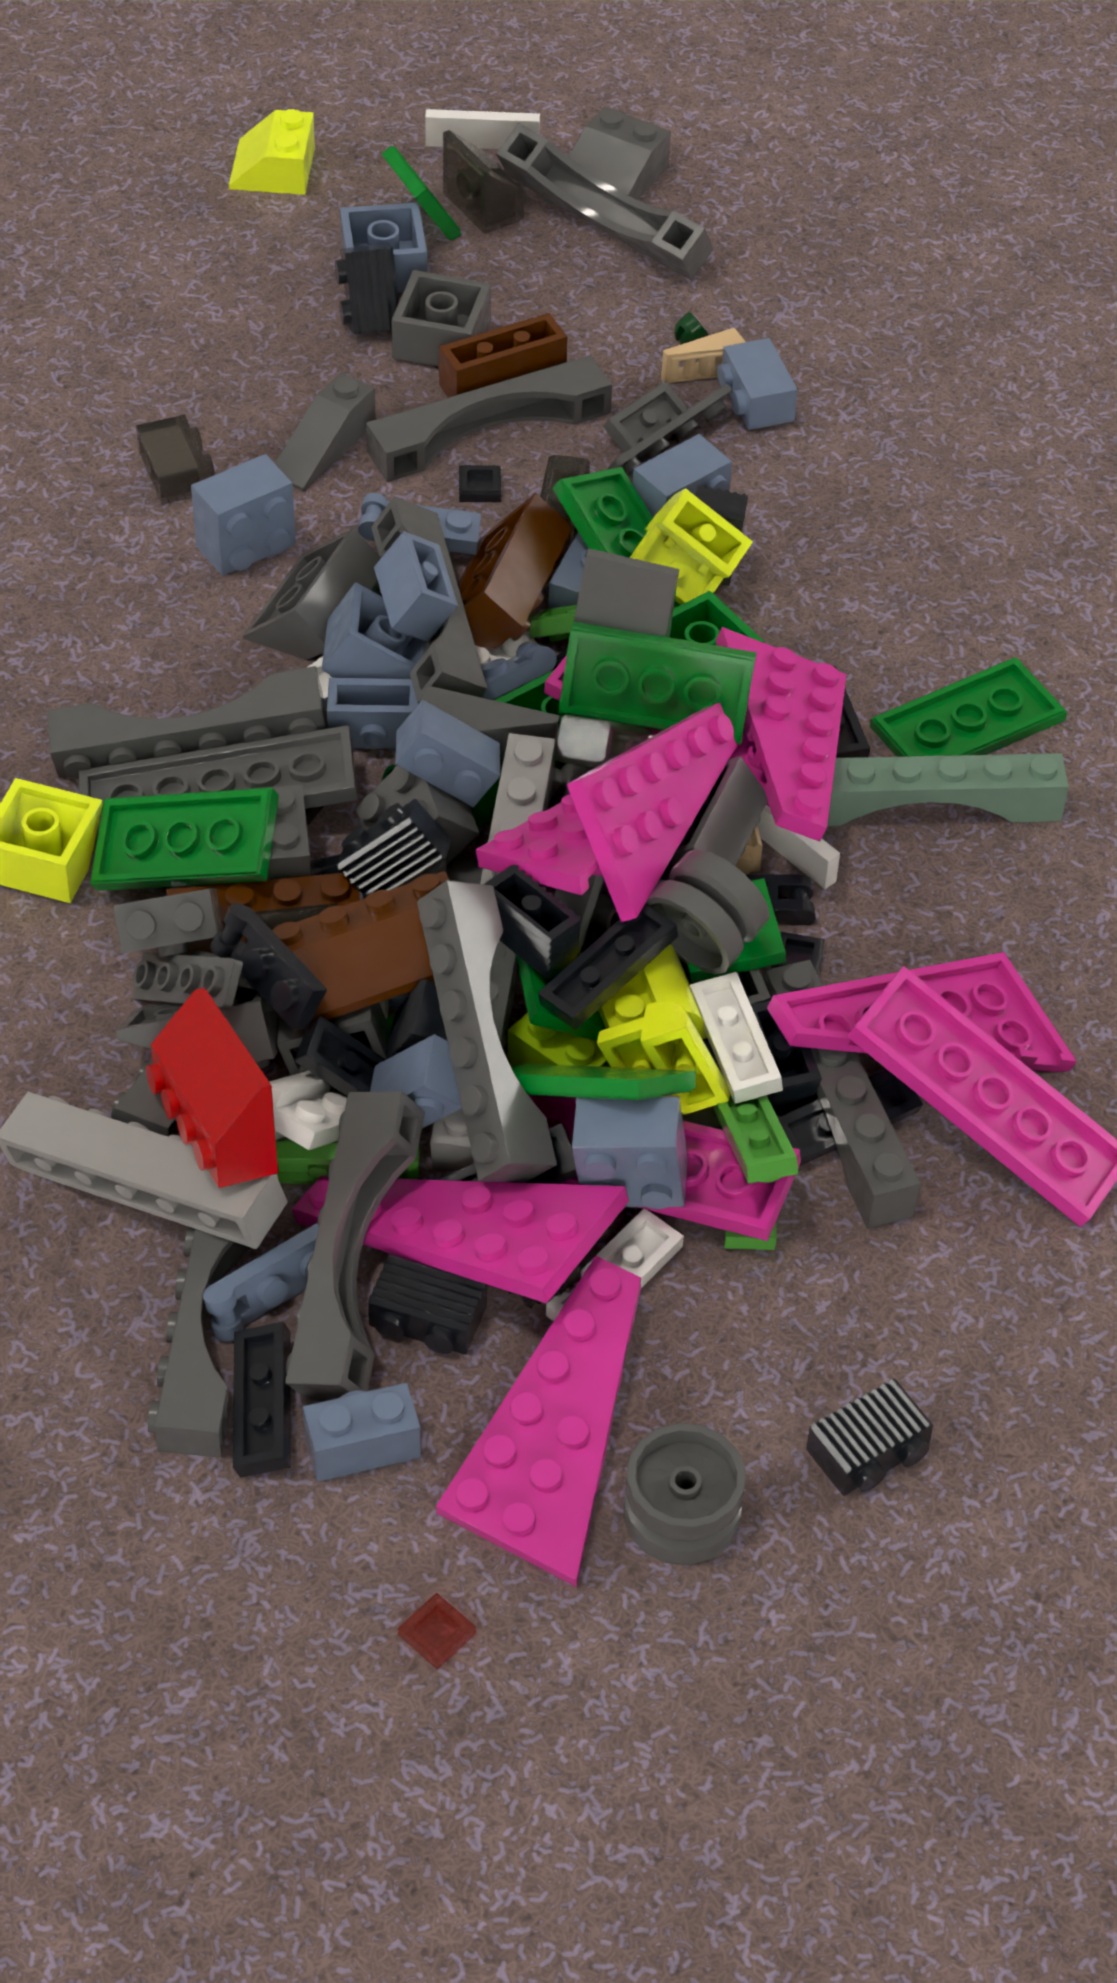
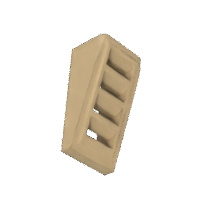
[661,328,746,383]

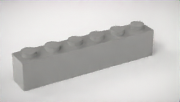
[0,1092,288,1249]

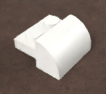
[270,1071,347,1150]

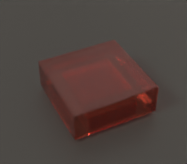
[398,1592,476,1670]

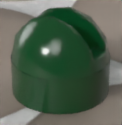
[674,311,709,344]

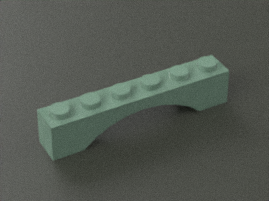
[827,753,1069,826]

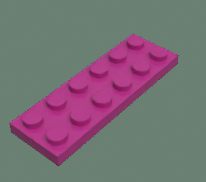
[847,966,1117,1227]
[528,1095,801,1241]

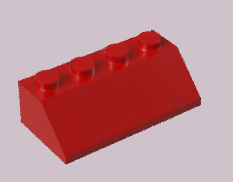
[146,987,278,1188]

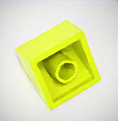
[229,109,315,195]
[0,778,103,903]

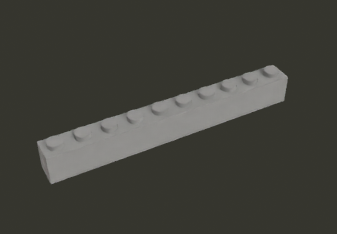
[430,733,555,1171]

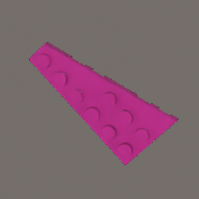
[716,627,847,842]
[566,702,737,922]
[476,794,602,895]
[767,952,1077,1072]
[292,1176,629,1304]
[436,1256,641,1587]

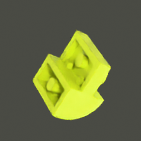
[630,488,753,605]
[598,944,707,1039]
[597,1001,730,1115]

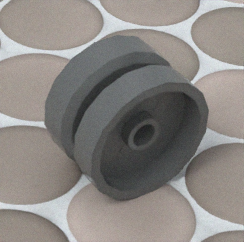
[646,849,770,975]
[623,1423,746,1565]

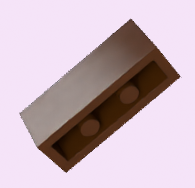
[439,313,568,398]

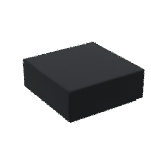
[459,465,501,502]
[771,931,825,974]

